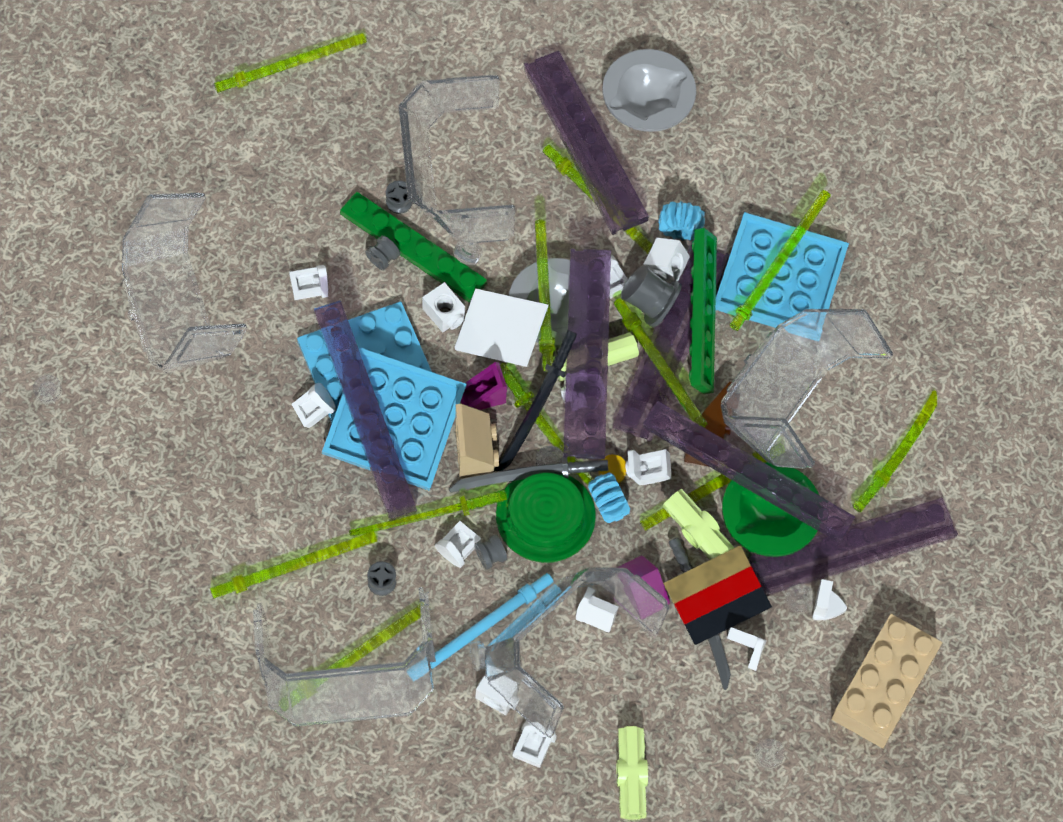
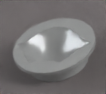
[603,49,696,132]
[509,258,606,347]

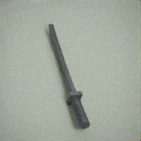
[449,458,608,493]
[668,538,731,690]

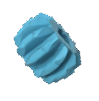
[658,201,705,241]
[588,472,630,523]

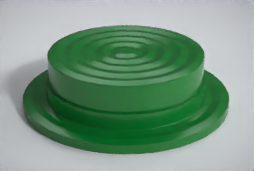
[722,462,823,557]
[496,473,596,563]

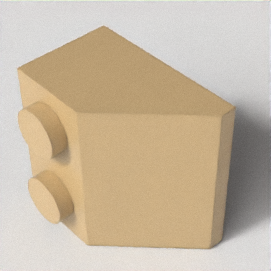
[455,404,499,479]

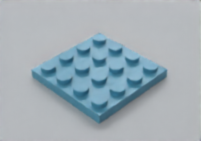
[716,212,849,341]
[297,301,432,424]
[322,347,466,491]

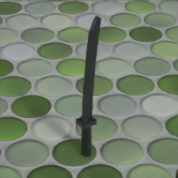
[495,330,577,472]

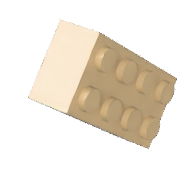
[831,614,943,749]

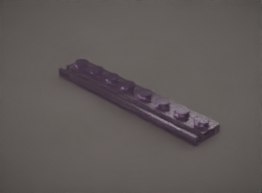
[524,50,649,235]
[613,241,730,442]
[563,249,611,459]
[747,498,958,596]

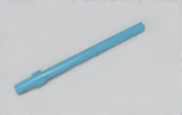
[407,573,554,683]

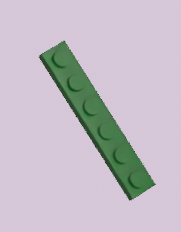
[340,192,487,303]
[689,228,717,394]

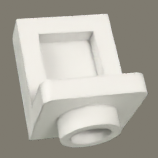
[625,449,672,485]

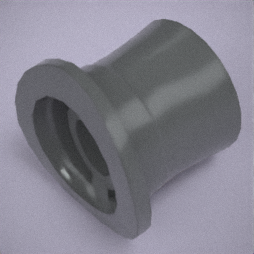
[621,265,682,327]

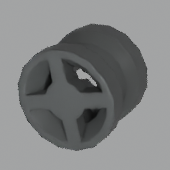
[385,180,413,214]
[365,236,400,271]
[474,534,508,570]
[367,561,396,596]

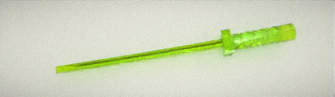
[500,363,594,485]
[852,390,937,512]
[349,489,507,536]

